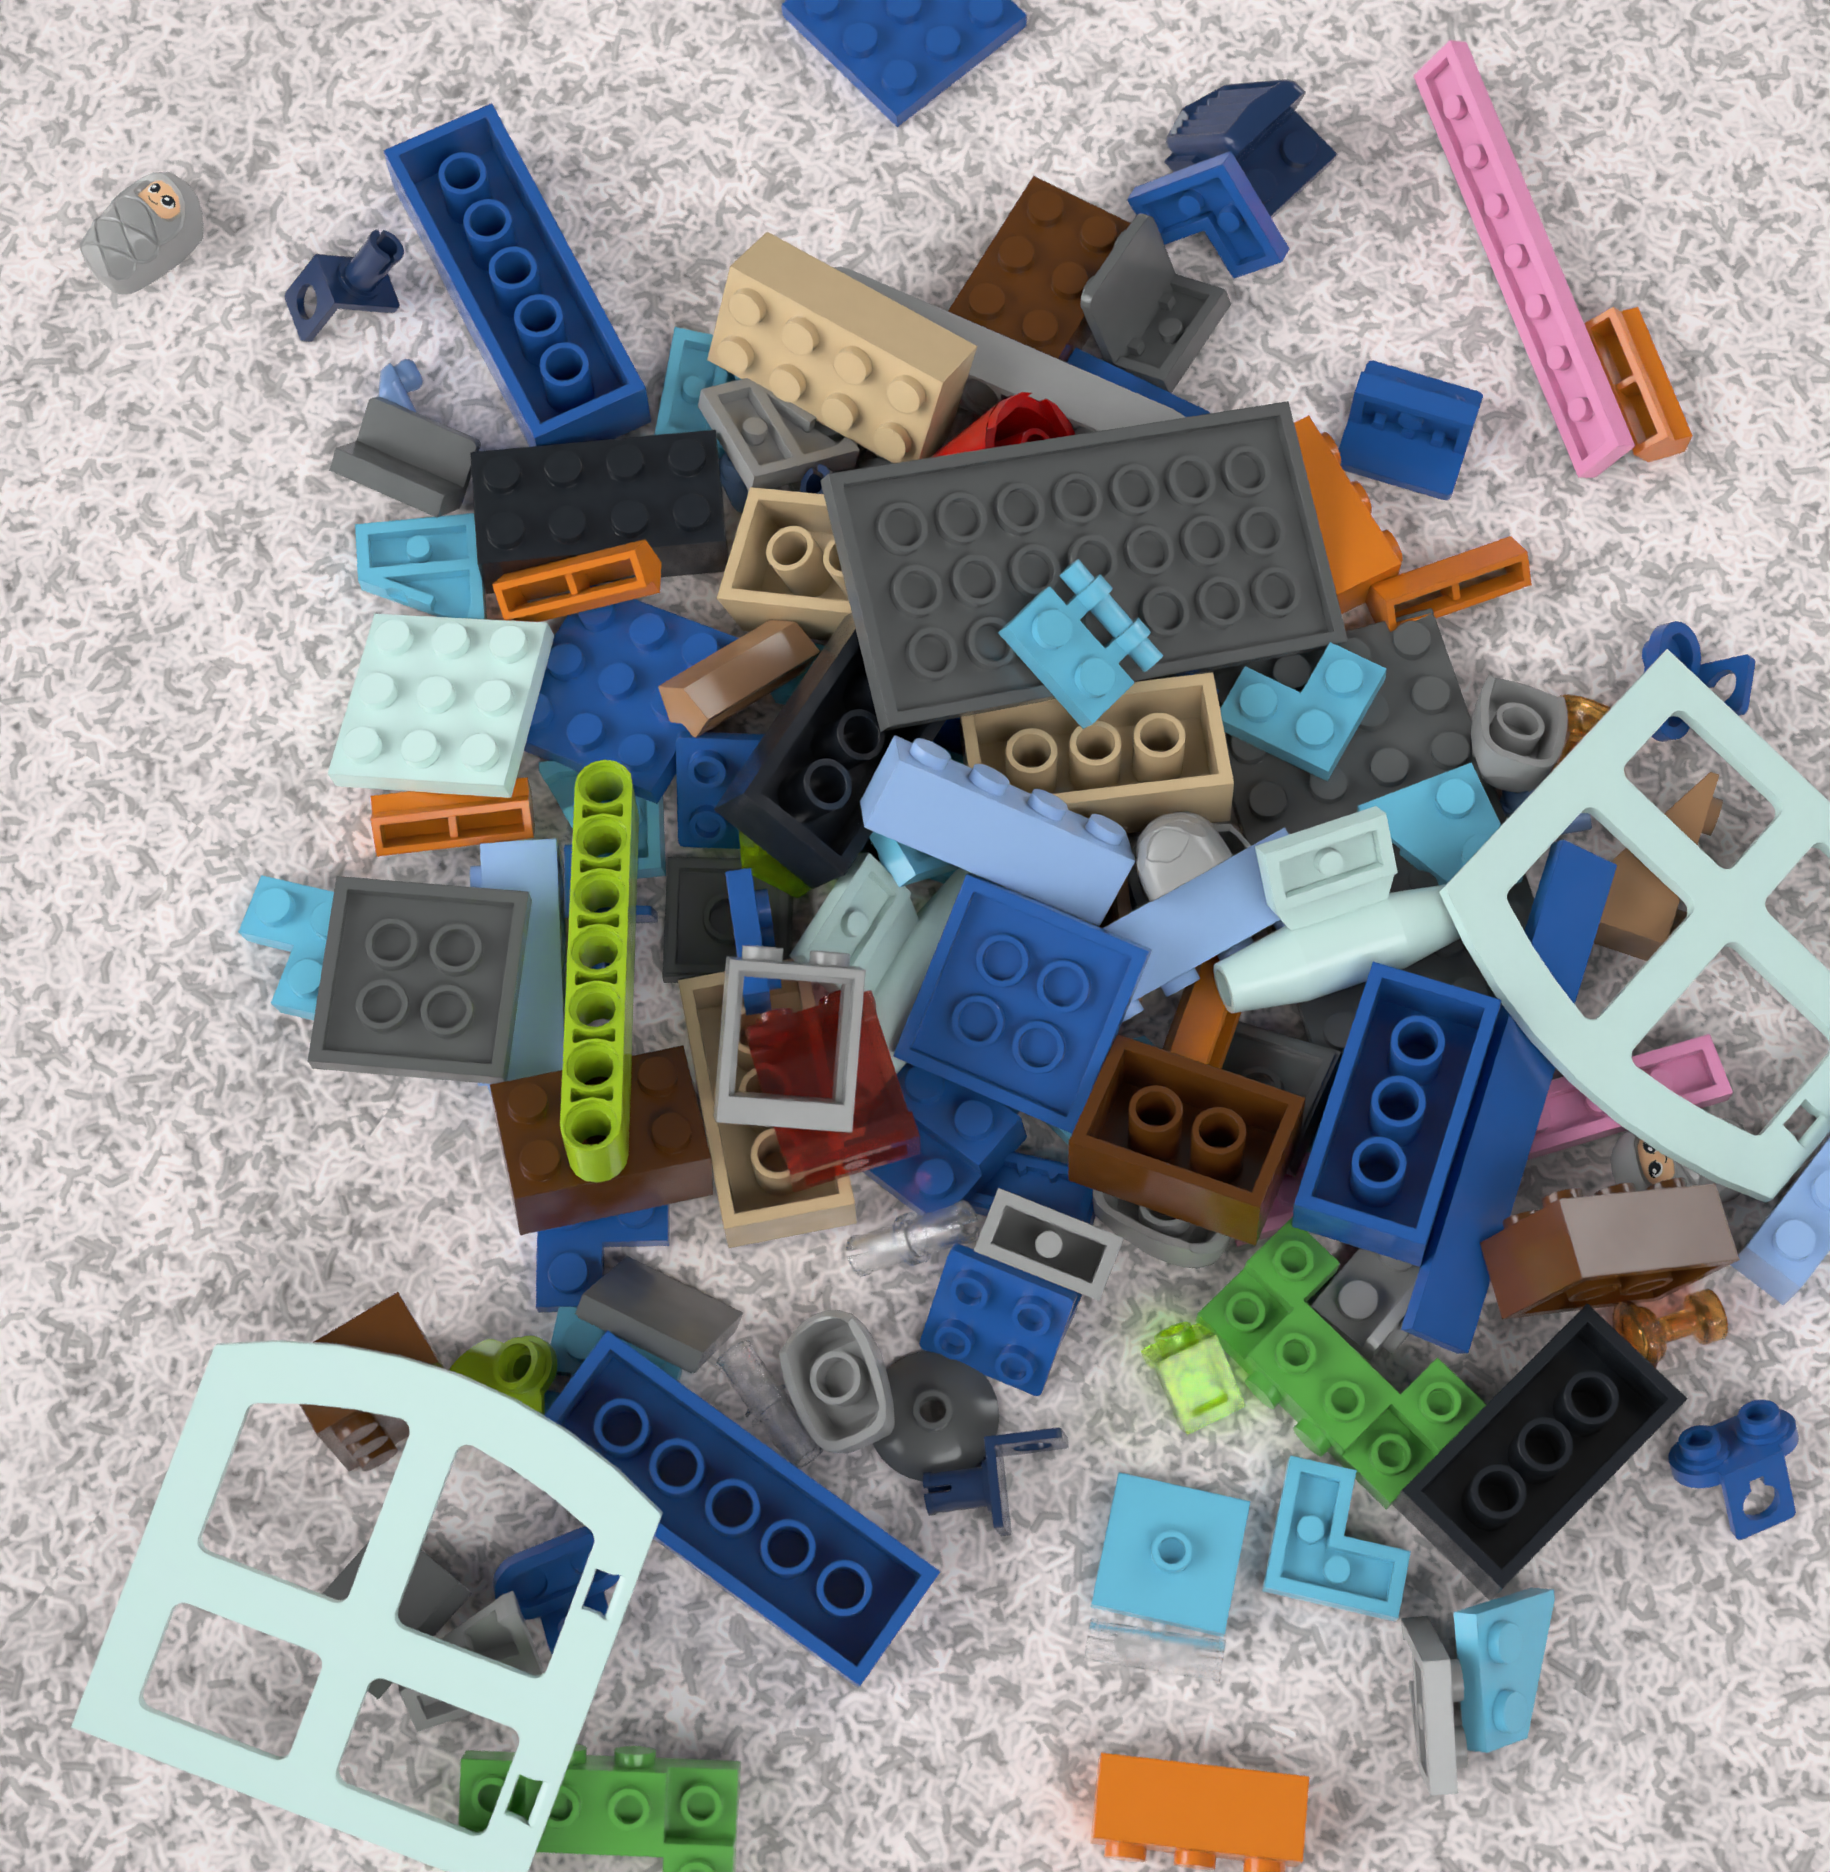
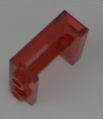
[745,990,920,1193]

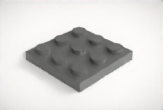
[307,876,532,1084]

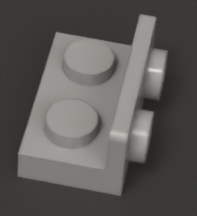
[1310,1246,1427,1361]

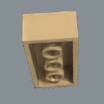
[707,232,977,463]
[717,487,852,641]
[960,672,1234,833]
[678,959,857,1248]

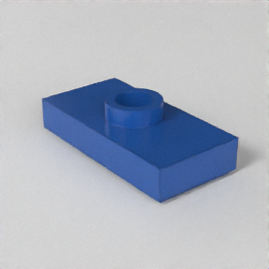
[964,1152,1095,1225]

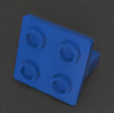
[1338,360,1483,501]
[676,731,764,850]
[919,1243,1082,1396]

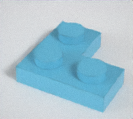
[1220,642,1387,781]
[238,875,334,1021]
[1262,1455,1411,1622]

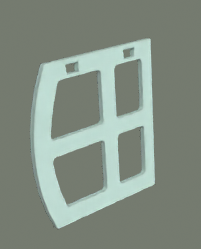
[1439,649,1830,1203]
[71,1340,663,1872]

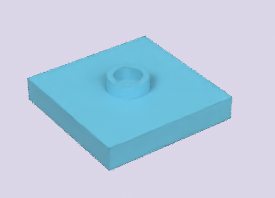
[1090,1472,1251,1637]

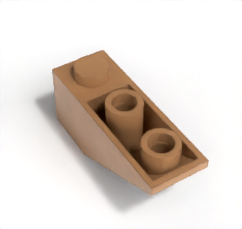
[1594,772,1723,961]

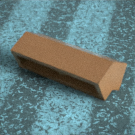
[658,620,820,738]

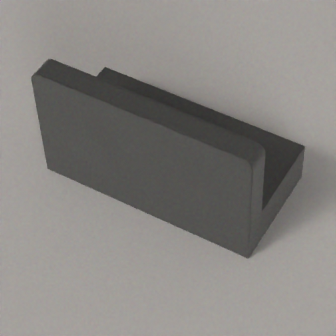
[329,396,481,518]

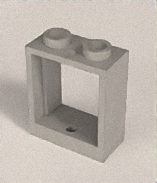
[713,945,866,1132]

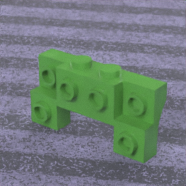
[1195,1217,1486,1510]
[458,1744,741,1872]

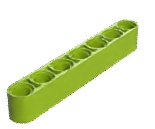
[560,760,639,1183]

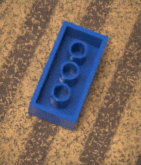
[1292,962,1502,1267]

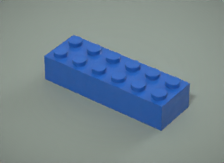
[383,103,652,447]
[544,1330,940,1688]

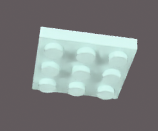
[328,614,554,798]

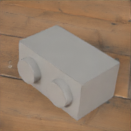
[974,1188,1124,1301]

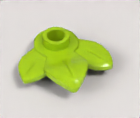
[449,1335,557,1415]

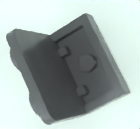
[1081,213,1231,393]

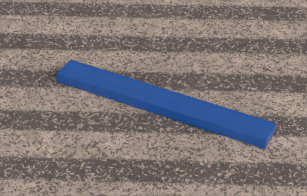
[1401,839,1617,1354]

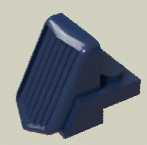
[1164,79,1338,218]

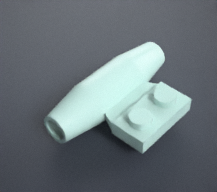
[1213,806,1461,1013]
[789,853,992,1103]

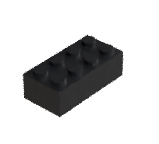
[470,430,729,594]
[713,613,946,889]
[1392,1303,1688,1601]

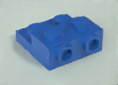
[844,1063,1027,1234]

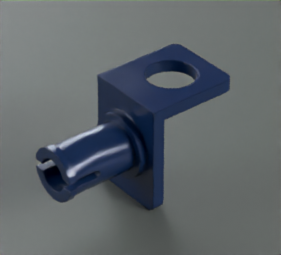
[285,229,404,342]
[923,1428,1069,1536]

